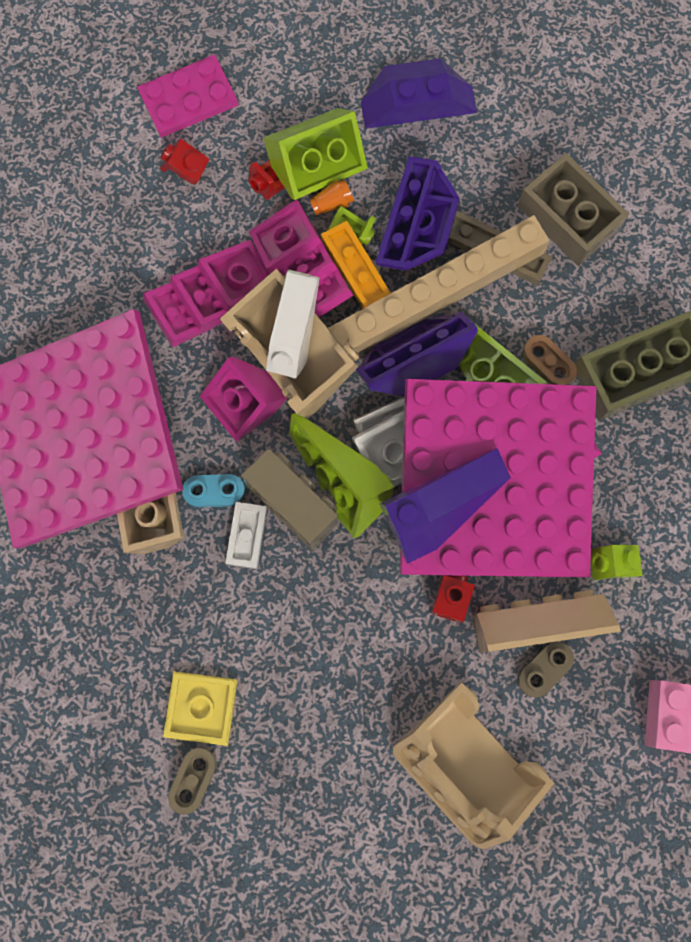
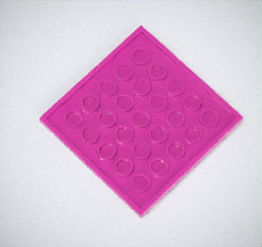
[0,309,184,549]
[399,379,596,577]

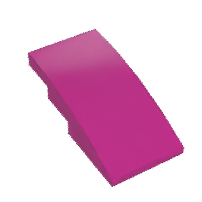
[249,199,353,317]
[143,240,270,347]

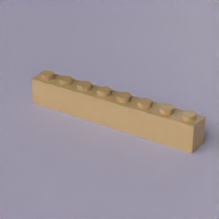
[328,215,550,356]

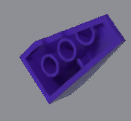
[379,448,511,564]

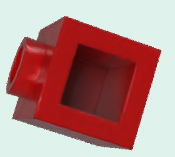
[430,575,475,623]

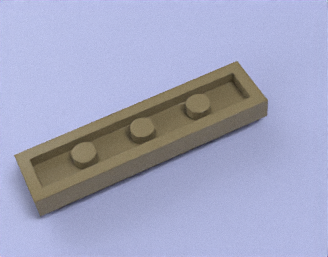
[448,211,552,286]

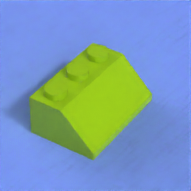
[263,108,368,200]

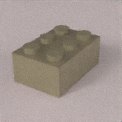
[517,153,629,266]
[241,448,338,551]

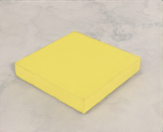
[163,671,238,746]

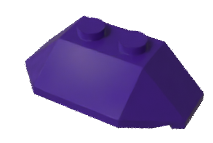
[361,58,477,129]
[375,156,460,271]
[356,311,478,397]

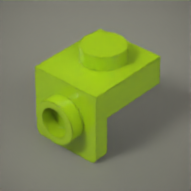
[326,206,376,246]
[590,545,643,580]

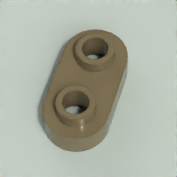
[518,642,574,697]
[168,747,217,815]

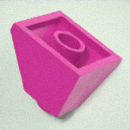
[200,356,287,442]

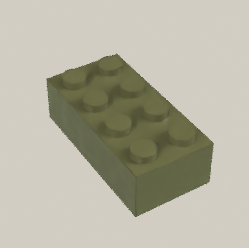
[575,311,691,421]

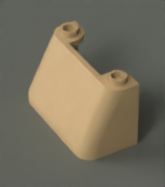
[220,269,359,419]
[393,683,554,849]

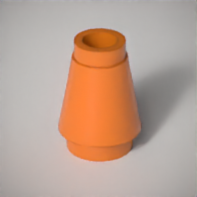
[309,179,354,216]

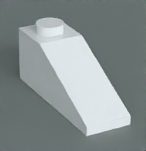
[266,270,320,378]

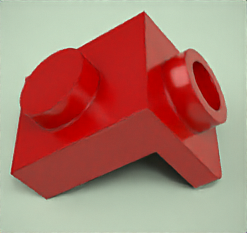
[159,138,210,185]
[248,160,285,200]

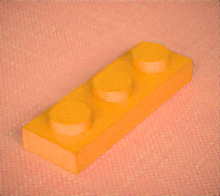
[321,221,391,309]

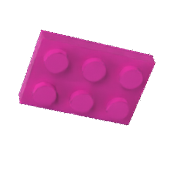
[137,54,238,138]

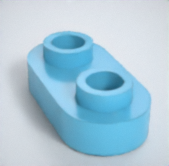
[182,474,245,507]

